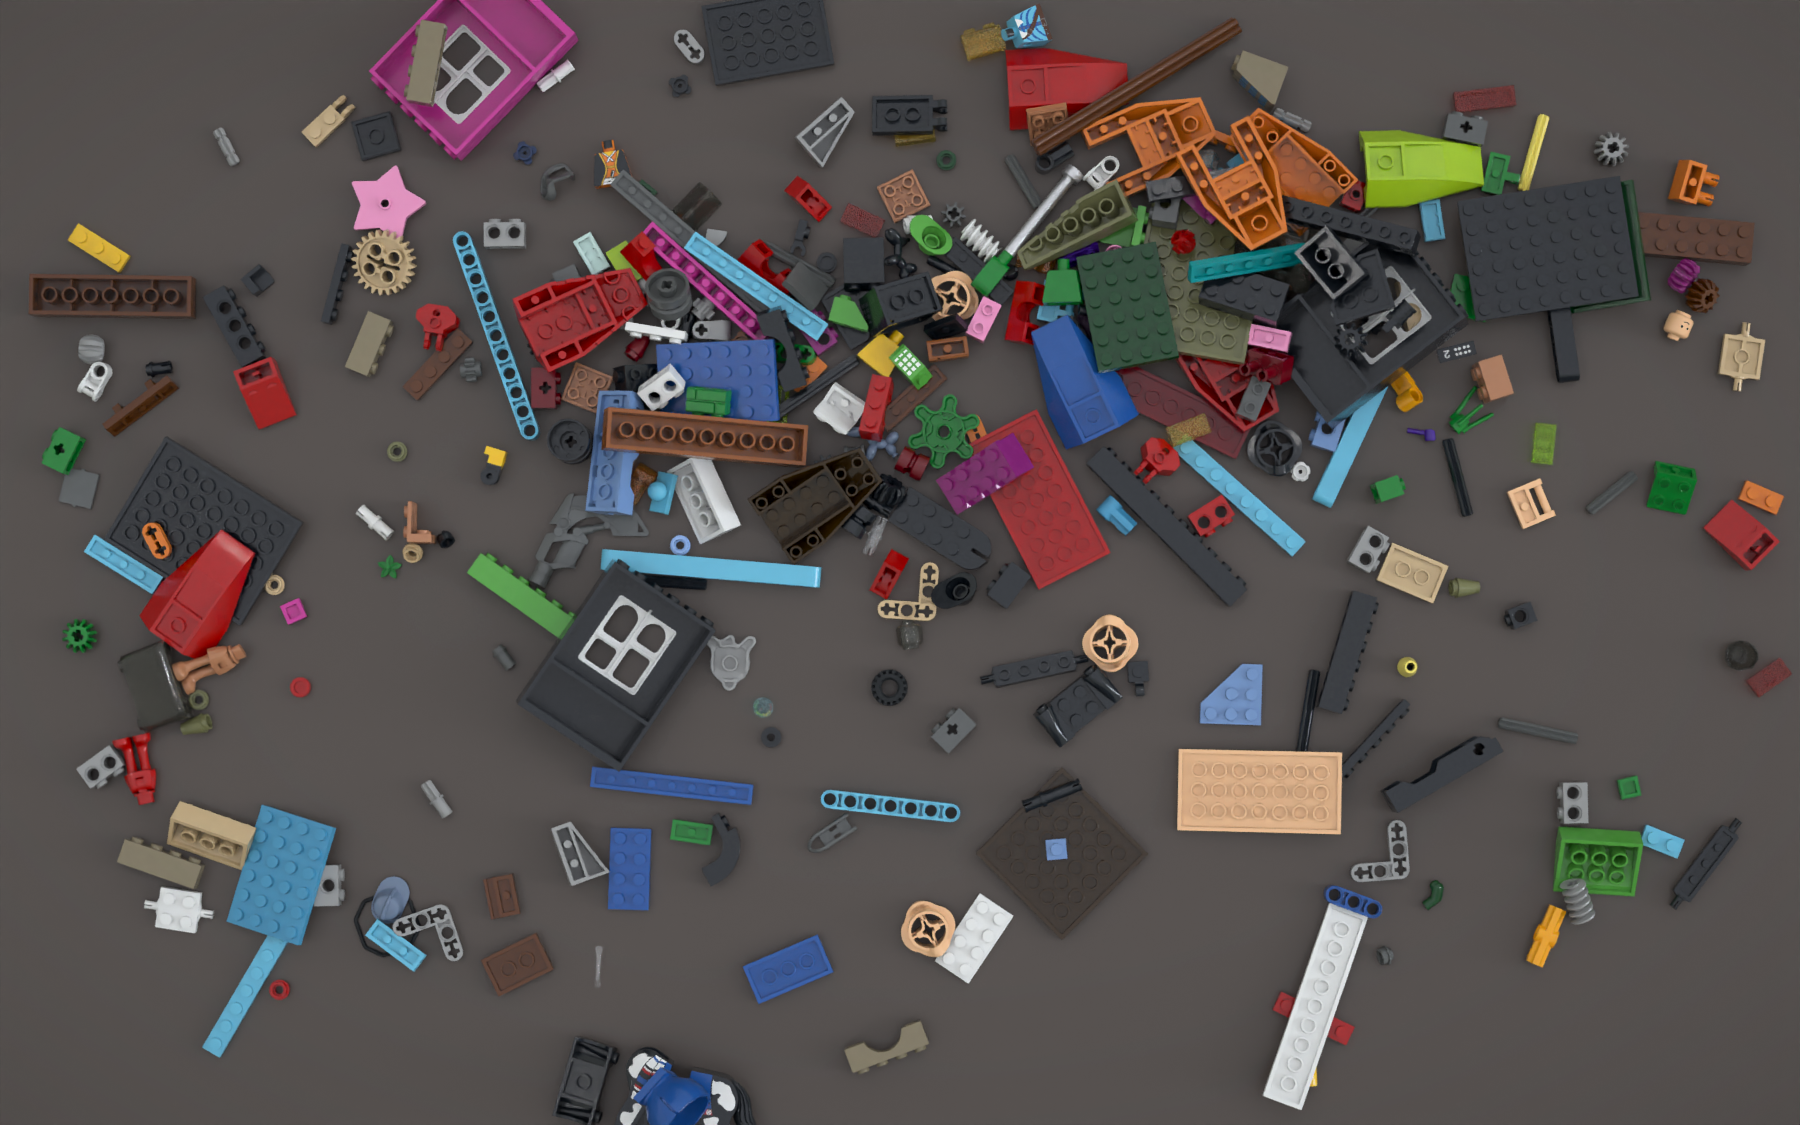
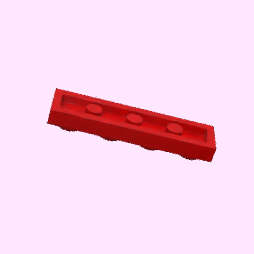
[1272,991,1355,1045]

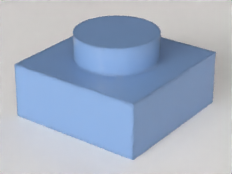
[1045,838,1068,860]

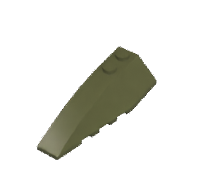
[1017,179,1138,270]

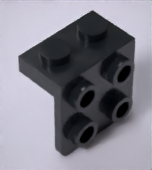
[613,364,659,405]

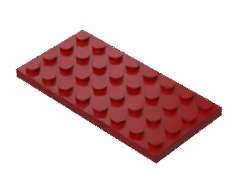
[969,409,1111,590]

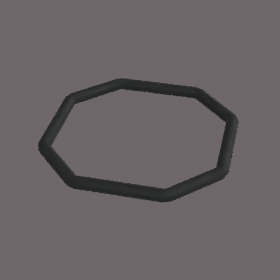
[354,896,421,957]

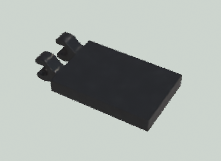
[872,95,947,136]

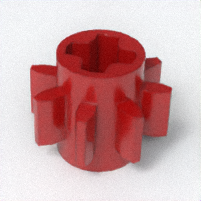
[1171,229,1196,254]

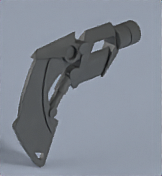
[529,494,649,588]

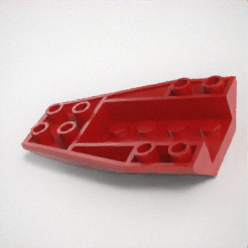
[1005,48,1129,130]
[139,530,255,659]

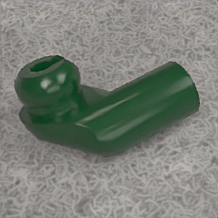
[1422,880,1444,910]

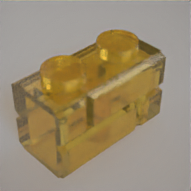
[960,22,1006,61]
[1165,413,1212,448]

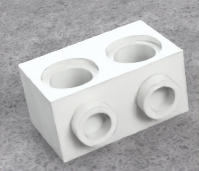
[637,363,686,411]

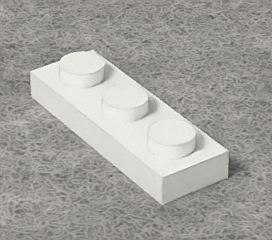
[625,322,688,344]

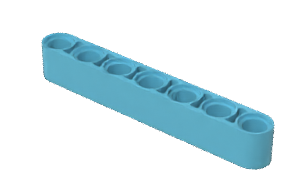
[1312,387,1388,508]
[821,790,960,822]

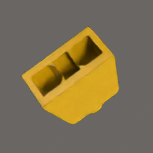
[857,330,904,377]

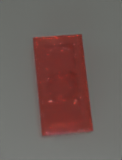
[840,203,885,237]
[1746,658,1792,697]

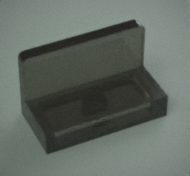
[672,182,722,232]

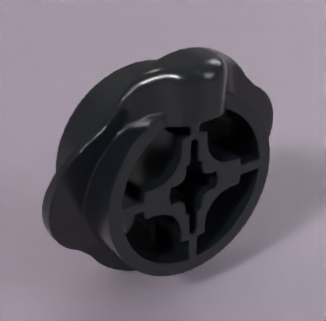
[1247,420,1303,477]

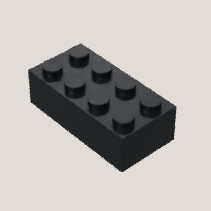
[1198,273,1290,329]

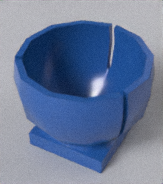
[633,1067,711,1125]

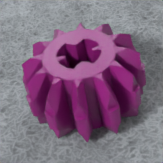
[1668,258,1700,293]

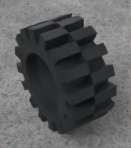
[871,669,908,706]

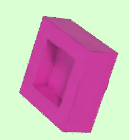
[280,598,308,625]

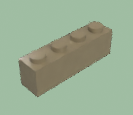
[404,20,448,107]
[117,836,205,889]

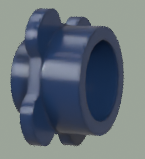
[513,141,537,165]

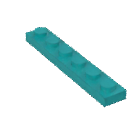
[1188,243,1305,283]

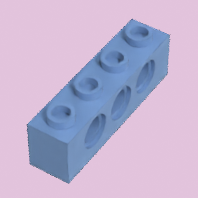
[1308,411,1345,453]

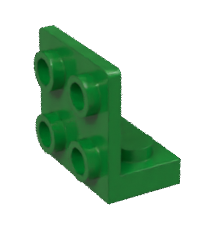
[1646,461,1697,515]

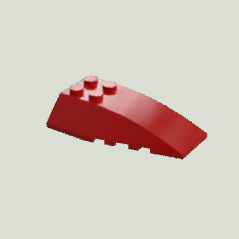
[512,268,648,373]

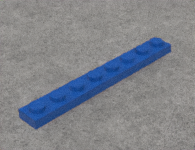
[590,767,754,805]

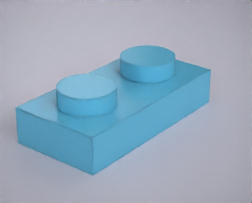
[1641,825,1685,859]

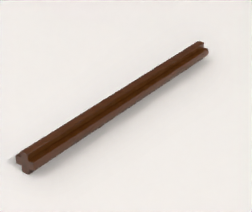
[1030,17,1242,156]

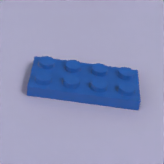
[608,828,652,910]
[743,934,834,1004]

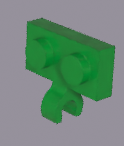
[1481,152,1521,195]

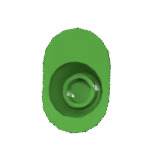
[910,215,952,256]

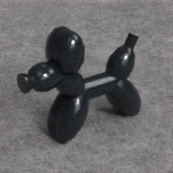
[884,228,917,279]

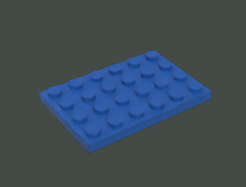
[656,339,780,421]

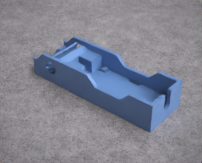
[585,390,644,515]

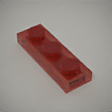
[1453,85,1516,113]

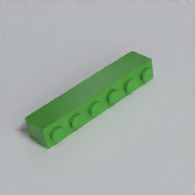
[467,552,574,638]

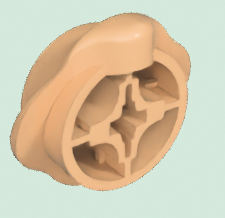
[931,271,979,321]
[1082,614,1138,672]
[901,901,955,957]

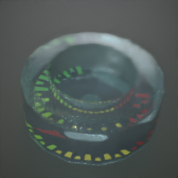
[753,697,773,717]

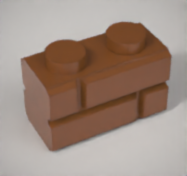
[926,336,969,363]

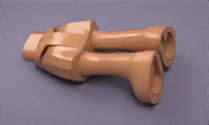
[172,644,246,695]

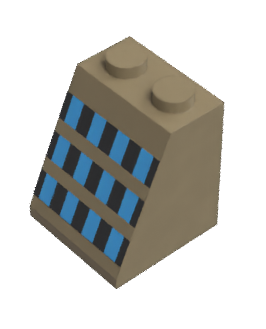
[1231,50,1288,111]

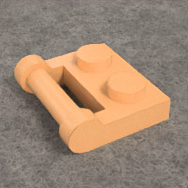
[1507,478,1556,529]

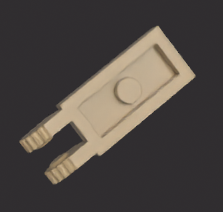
[302,95,355,147]

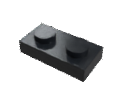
[923,313,968,340]

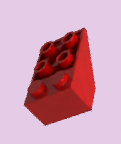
[233,357,297,430]
[1703,500,1780,571]

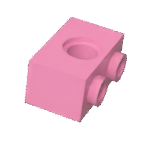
[965,296,1002,343]

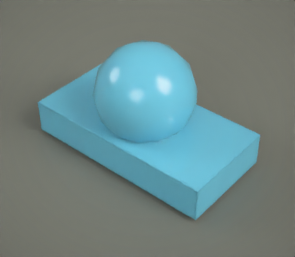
[648,471,678,515]

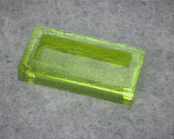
[1531,423,1557,465]

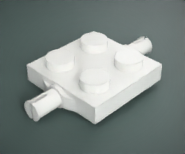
[144,886,214,933]

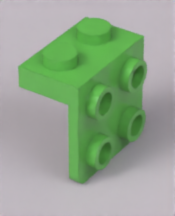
[1099,205,1149,247]

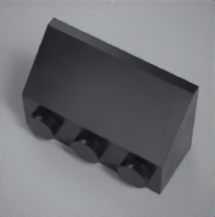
[1294,226,1369,300]

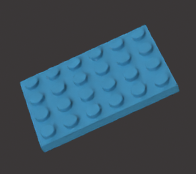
[226,805,336,945]

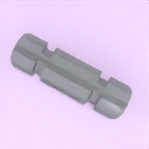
[1273,108,1312,132]
[213,127,240,166]

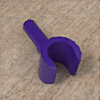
[1407,428,1436,441]

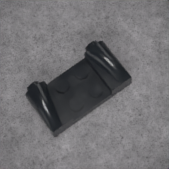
[1033,664,1123,748]
[552,1036,620,1125]

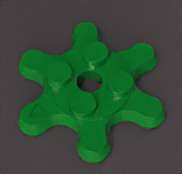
[908,394,980,469]

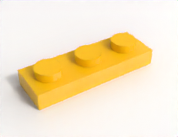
[68,223,131,273]

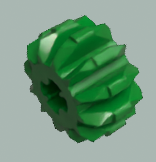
[62,619,97,653]

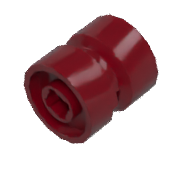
[894,446,931,481]

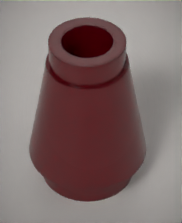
[624,335,650,362]

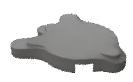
[707,635,756,691]

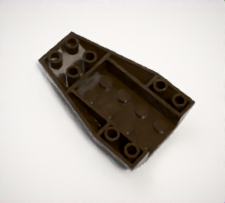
[747,447,883,565]

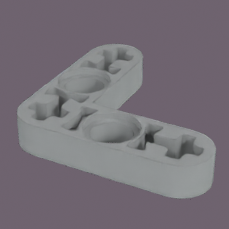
[1350,820,1410,882]
[393,904,463,961]

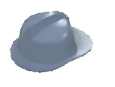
[371,876,410,924]

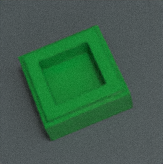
[1616,775,1642,800]

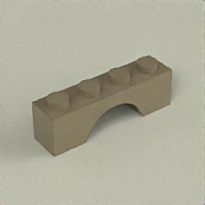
[844,1019,929,1074]

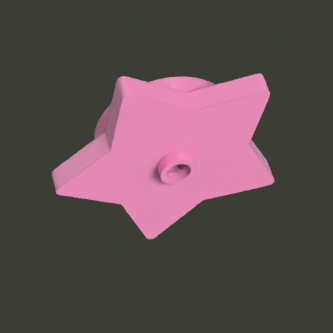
[352,165,426,238]

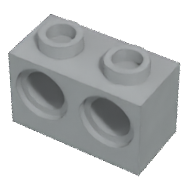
[484,219,526,249]
[1346,526,1390,573]
[76,745,126,789]
[1556,782,1589,824]

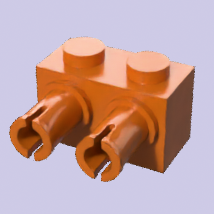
[1668,160,1719,207]

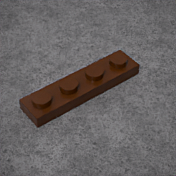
[403,328,473,401]

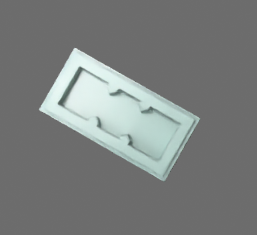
[573,232,611,275]

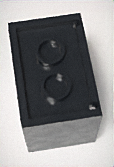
[859,271,942,337]

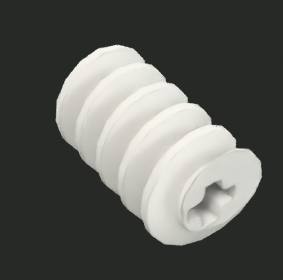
[960,219,1003,264]

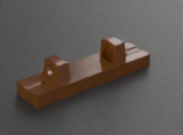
[103,375,179,437]

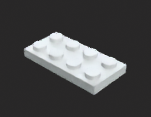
[935,893,1013,984]

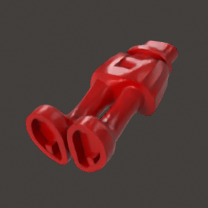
[112,732,156,805]

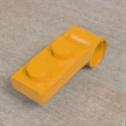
[1391,371,1423,412]

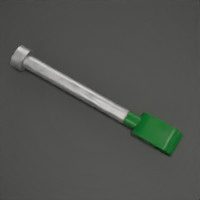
[971,164,1084,297]

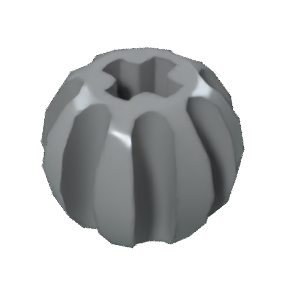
[78,334,105,365]

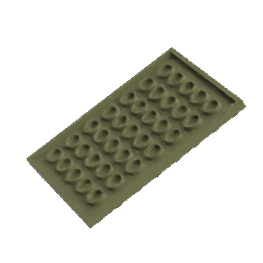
[1144,199,1268,365]

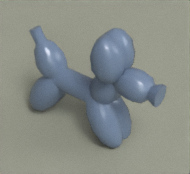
[847,426,899,461]

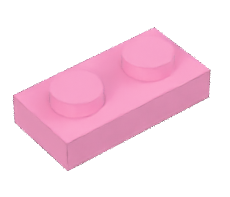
[1248,324,1292,353]

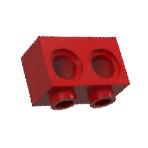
[1187,495,1235,538]

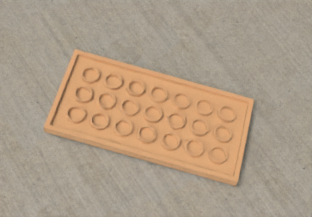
[1177,749,1342,834]

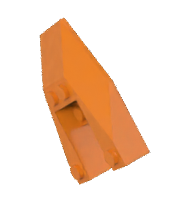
[1080,97,1217,198]
[1176,116,1288,251]

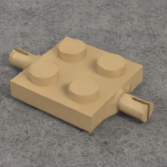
[1718,322,1765,392]

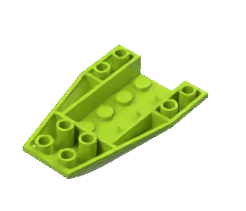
[1359,130,1484,208]

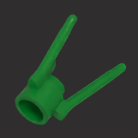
[1448,386,1494,434]

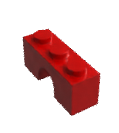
[738,239,791,296]
[1004,280,1045,345]
[859,374,894,442]

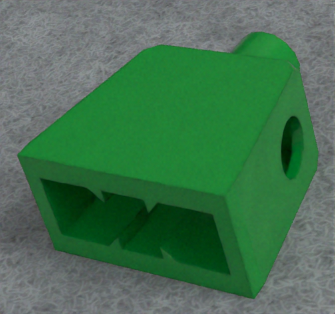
[1043,259,1084,306]

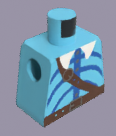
[1001,4,1053,48]

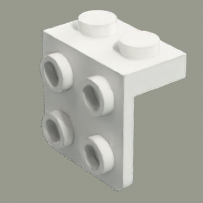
[813,382,865,435]

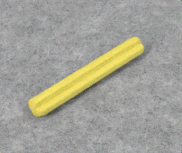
[1518,114,1549,191]

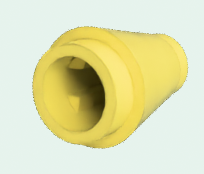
[1397,657,1418,677]

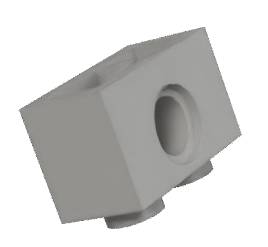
[314,864,345,907]

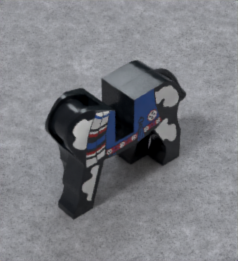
[614,1047,756,1125]

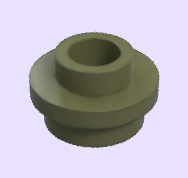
[387,441,408,462]
[188,690,209,710]

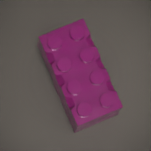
[936,433,1034,515]

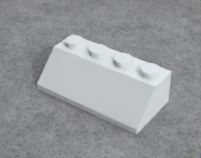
[667,458,741,544]

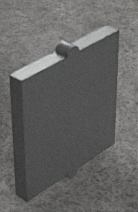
[59,468,100,509]

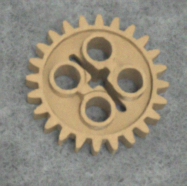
[351,229,417,295]

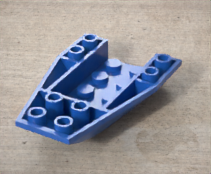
[1031,314,1139,449]

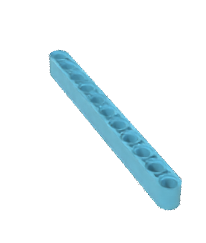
[453,231,540,441]
[600,549,822,588]

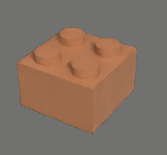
[1471,355,1514,404]

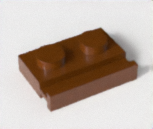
[483,873,521,920]

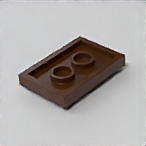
[481,933,554,997]

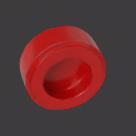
[290,677,311,697]

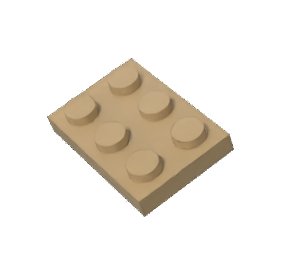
[1376,543,1448,604]

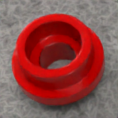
[269,980,290,1000]

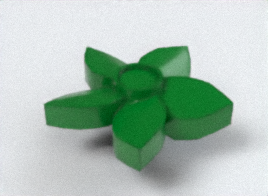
[378,555,402,578]

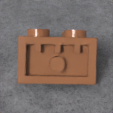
[403,501,437,544]

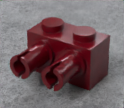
[1239,347,1294,385]

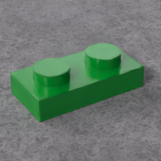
[670,819,713,845]

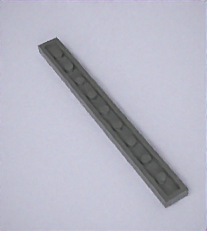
[610,169,770,313]

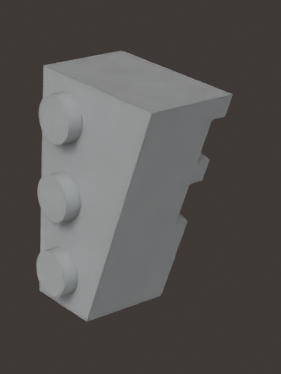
[794,97,855,168]
[550,822,610,886]

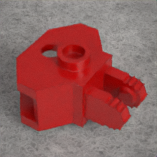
[416,304,460,351]
[1133,437,1180,484]

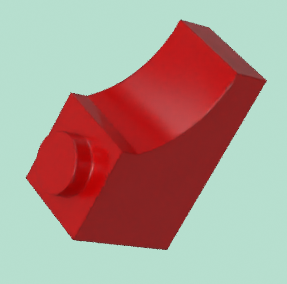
[784,176,832,222]
[620,231,662,281]
[870,549,909,599]

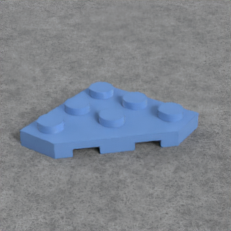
[1199,664,1263,725]

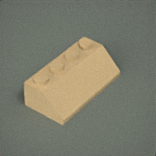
[167,801,256,870]

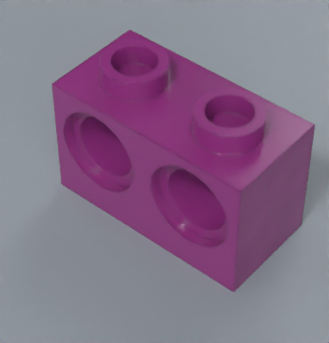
[798,308,839,357]

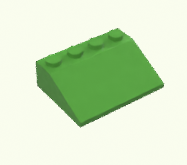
[1553,827,1643,896]

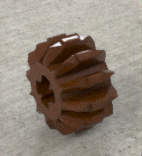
[1685,278,1720,313]

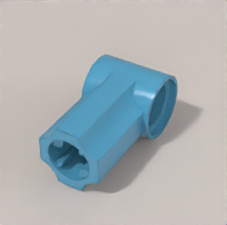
[1096,495,1137,536]

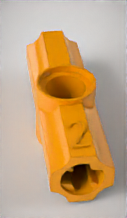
[1526,904,1566,968]

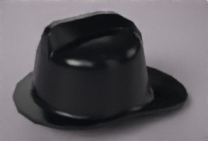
[931,572,977,609]

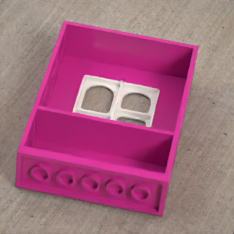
[369,0,579,161]

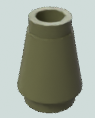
[1448,578,1480,598]
[180,713,212,735]

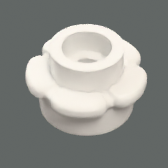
[1290,462,1311,482]

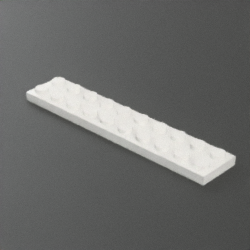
[1262,903,1368,1110]

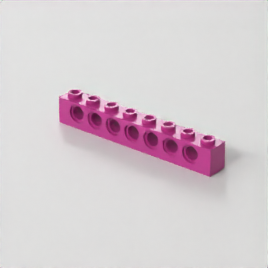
[643,222,769,340]

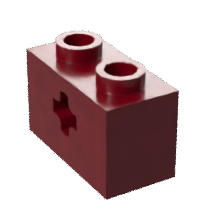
[531,368,561,410]

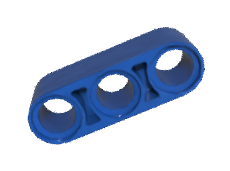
[1323,885,1382,918]

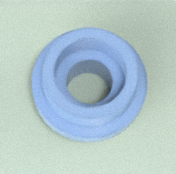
[670,535,690,556]

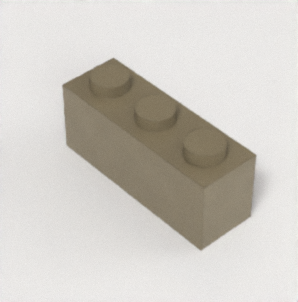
[345,311,394,378]

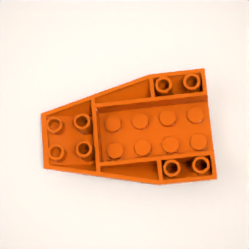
[1229,107,1358,237]

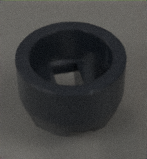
[1004,264,1019,281]
[437,530,455,548]

